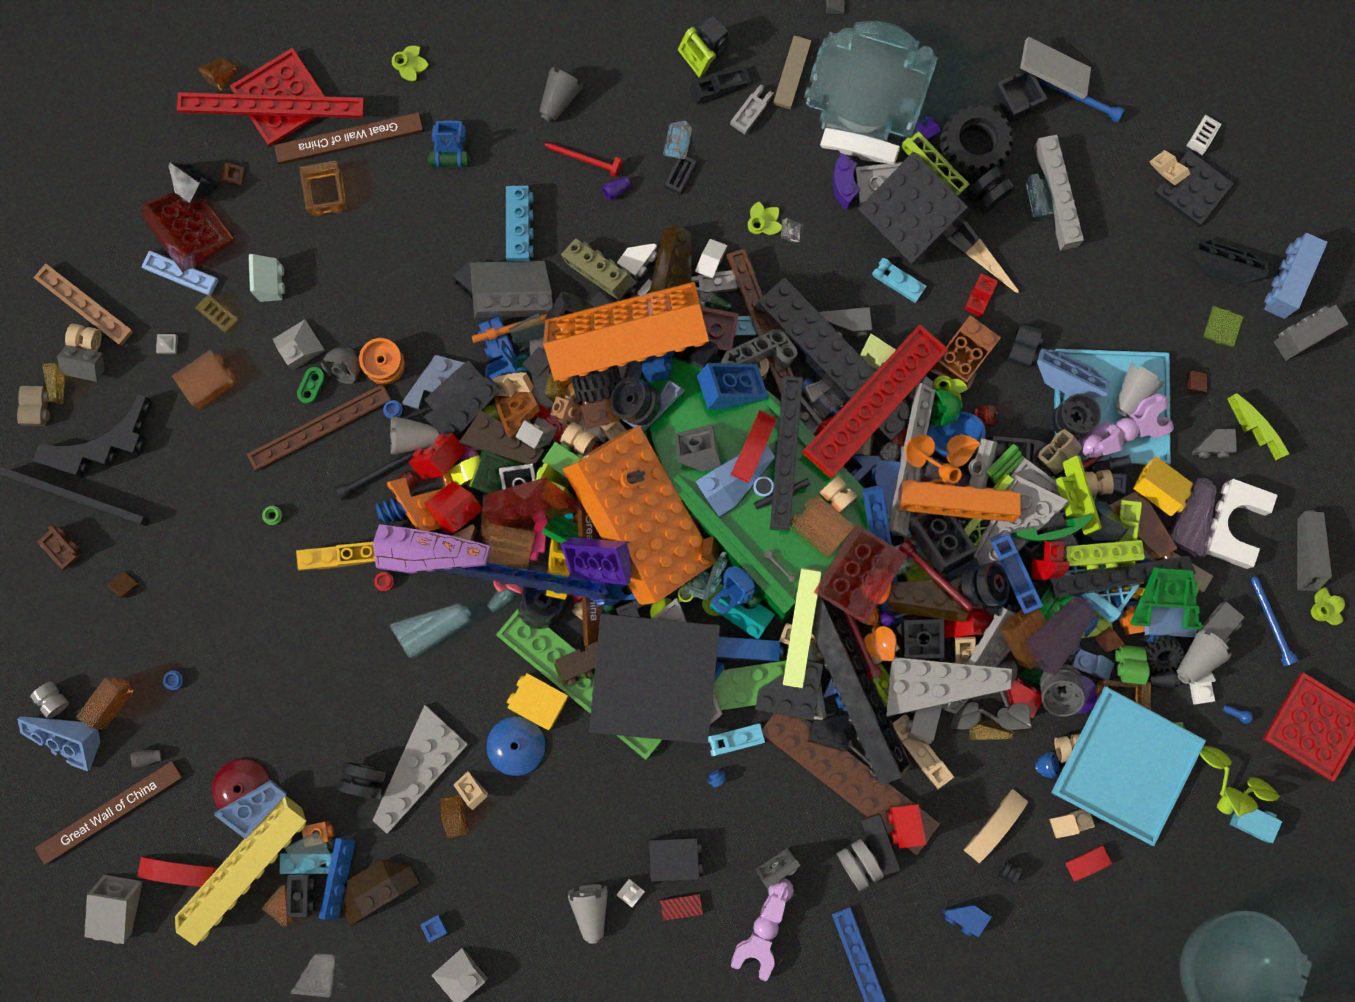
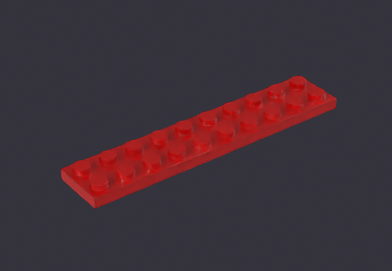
[802,324,948,479]

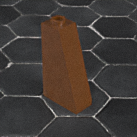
[1109,491,1178,561]

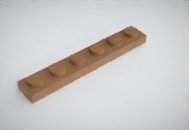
[34,264,133,346]

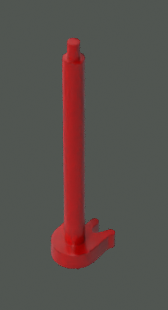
[544,142,623,177]

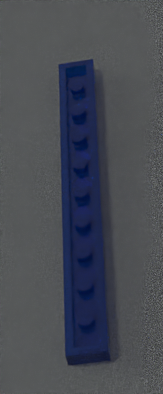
[433,563,609,600]

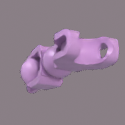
[1078,394,1174,458]
[731,877,794,981]

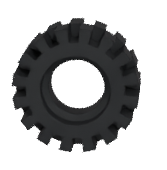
[1145,635,1184,672]

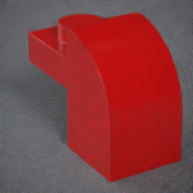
[1031,540,1070,580]

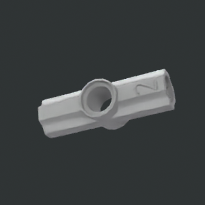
[968,438,997,489]

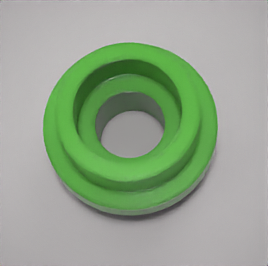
[262,506,282,525]

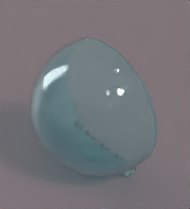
[1179,910,1312,1002]

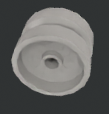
[836,839,884,892]

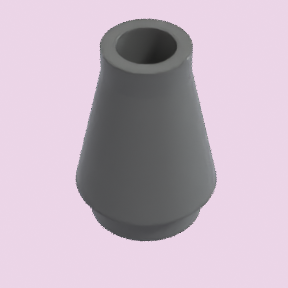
[131,749,162,769]

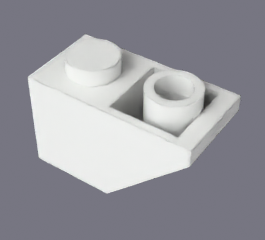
[617,244,658,280]

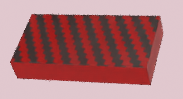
[660,894,703,921]

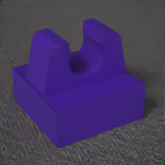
[915,116,941,140]

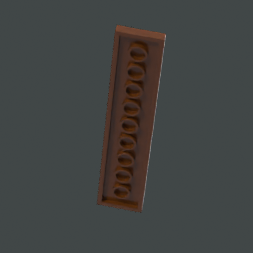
[762,713,940,856]

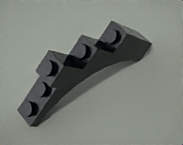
[33,394,152,478]

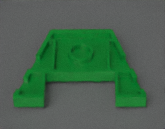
[1130,567,1202,630]

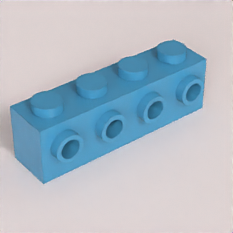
[506,186,534,262]

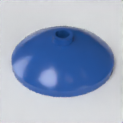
[927,411,986,457]
[487,717,546,776]

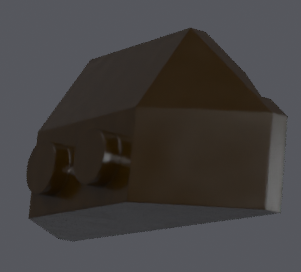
[341,860,420,926]

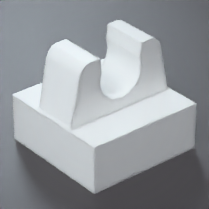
[617,879,645,907]

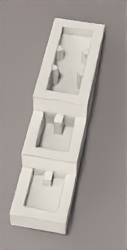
[820,128,900,165]

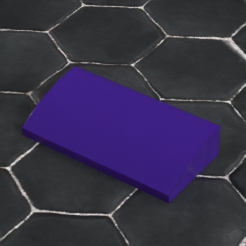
[561,537,631,585]

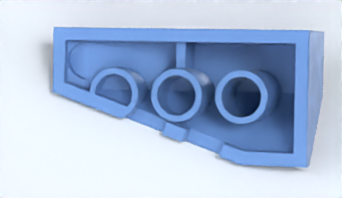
[696,444,775,517]
[17,716,100,771]

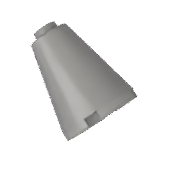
[1115,363,1165,418]
[390,416,441,454]
[1177,630,1231,684]
[568,884,608,944]

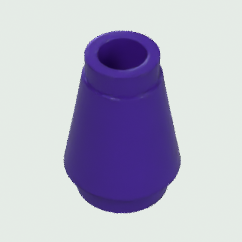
[602,177,631,200]

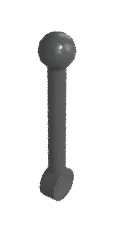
[764,551,796,583]
[848,740,873,771]

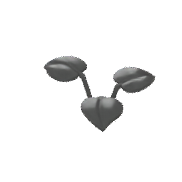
[951,660,1032,731]

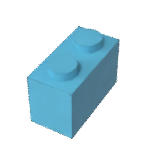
[1230,806,1282,843]

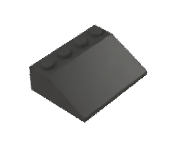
[470,261,553,318]

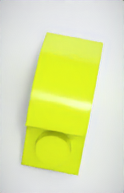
[449,455,480,486]

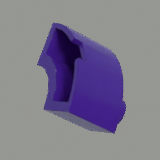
[832,153,860,210]

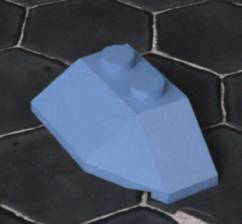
[1037,348,1111,398]

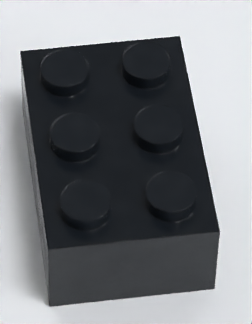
[908,513,977,575]

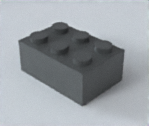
[1274,305,1348,361]

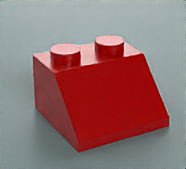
[424,481,483,535]
[887,803,927,848]

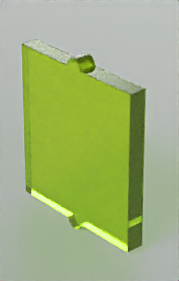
[1203,306,1243,347]

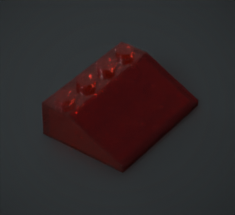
[142,192,234,272]
[481,477,583,526]
[814,524,908,624]

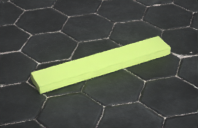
[783,567,821,688]

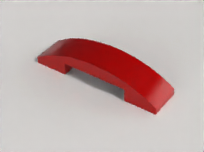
[730,410,777,483]
[137,857,218,887]

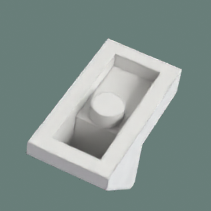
[1189,672,1216,704]

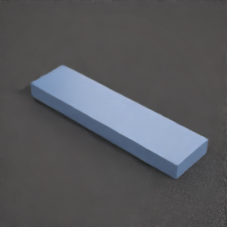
[142,251,219,296]

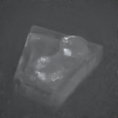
[291,953,336,997]

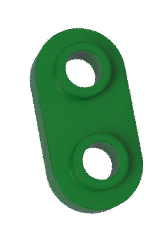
[297,367,325,404]

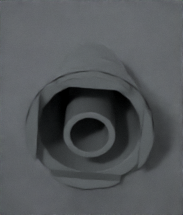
[539,67,584,122]

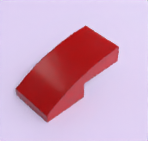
[964,273,998,317]
[1065,845,1112,882]

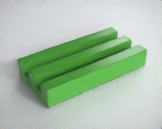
[986,444,1024,484]

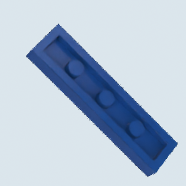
[319,838,356,920]

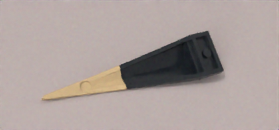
[947,220,1019,293]

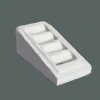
[1186,115,1221,155]

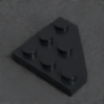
[755,659,824,721]

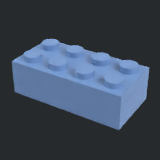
[1264,233,1327,319]

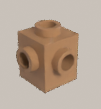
[550,395,582,425]

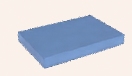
[1144,606,1197,638]

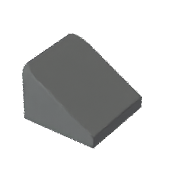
[826,0,844,14]

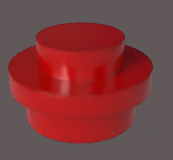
[374,572,394,591]

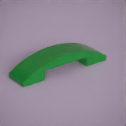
[1010,514,1093,542]

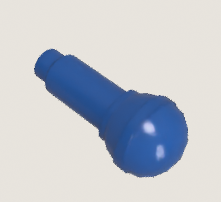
[1222,705,1253,724]

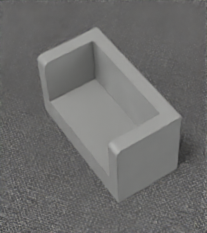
[516,417,558,449]

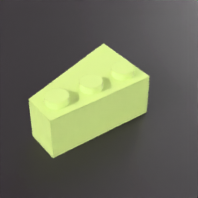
[860,334,895,372]

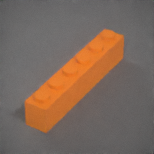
[898,480,1020,522]

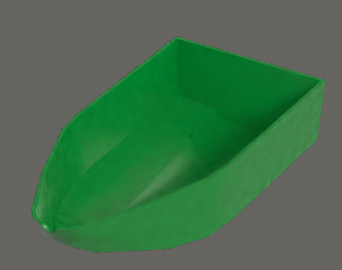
[639,356,891,623]

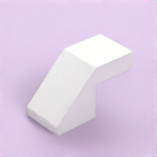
[695,239,727,279]

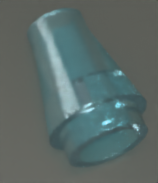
[487,588,516,612]

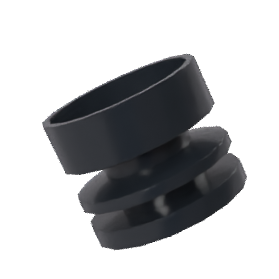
[1052,394,1101,439]

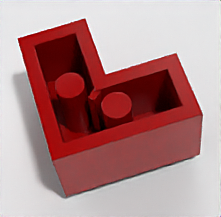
[409,433,466,479]
[944,609,995,638]

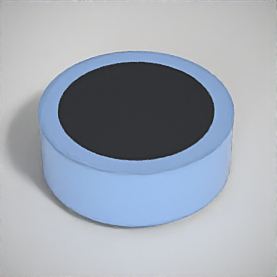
[753,476,774,497]

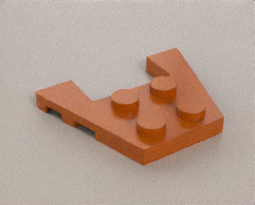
[387,464,457,531]

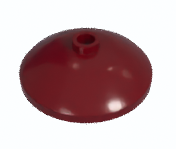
[212,759,271,810]

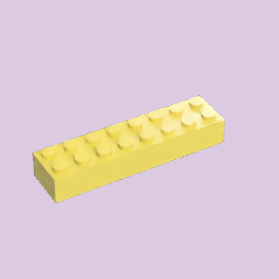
[175,795,306,946]

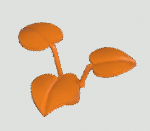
[905,435,980,485]
[853,568,897,661]

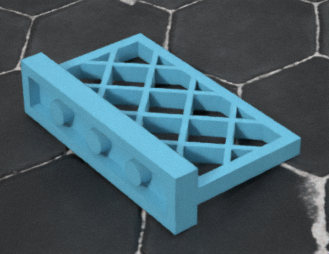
[1064,538,1139,623]

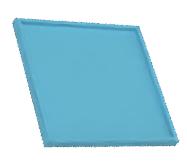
[1054,349,1171,465]
[1051,686,1206,846]

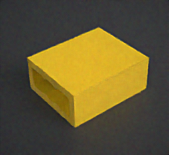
[1133,456,1193,516]
[507,673,569,731]

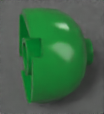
[930,388,962,427]

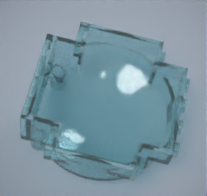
[804,21,938,142]

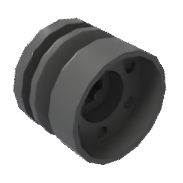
[1040,664,1085,717]

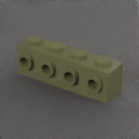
[561,238,633,300]

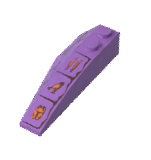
[373,524,491,573]

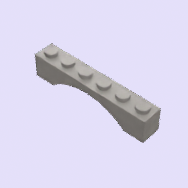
[1034,135,1084,251]

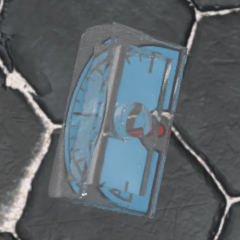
[663,121,692,159]

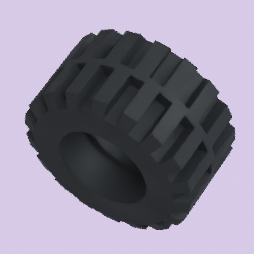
[571,365,622,402]

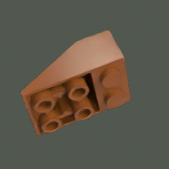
[938,315,1001,383]

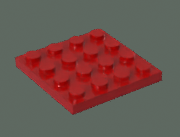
[230,48,325,147]
[1263,672,1355,782]

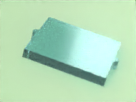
[509,313,545,351]
[285,832,332,874]

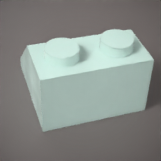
[249,254,285,302]

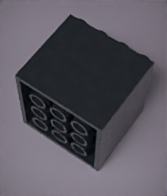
[858,152,977,266]

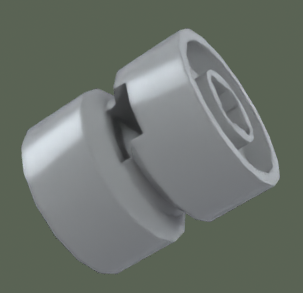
[30,681,69,719]

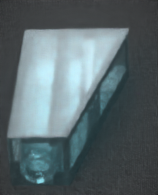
[389,604,472,659]

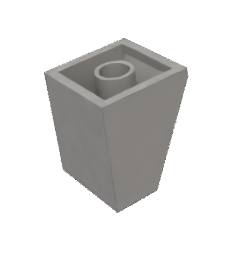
[85,875,142,944]

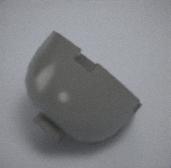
[321,348,361,384]

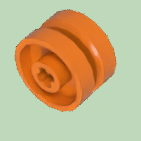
[359,338,405,385]

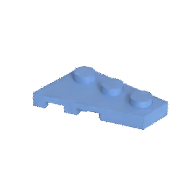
[214,780,286,839]

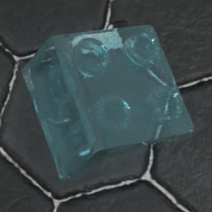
[1026,174,1054,218]
[684,551,728,600]

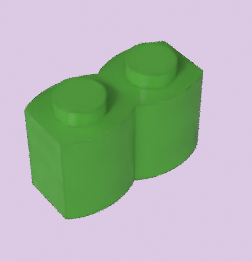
[1115,645,1149,685]

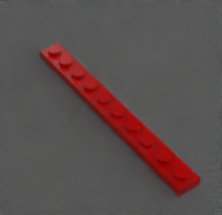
[177,92,365,118]

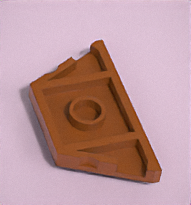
[494,391,540,438]

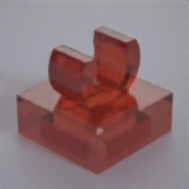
[975,405,998,427]

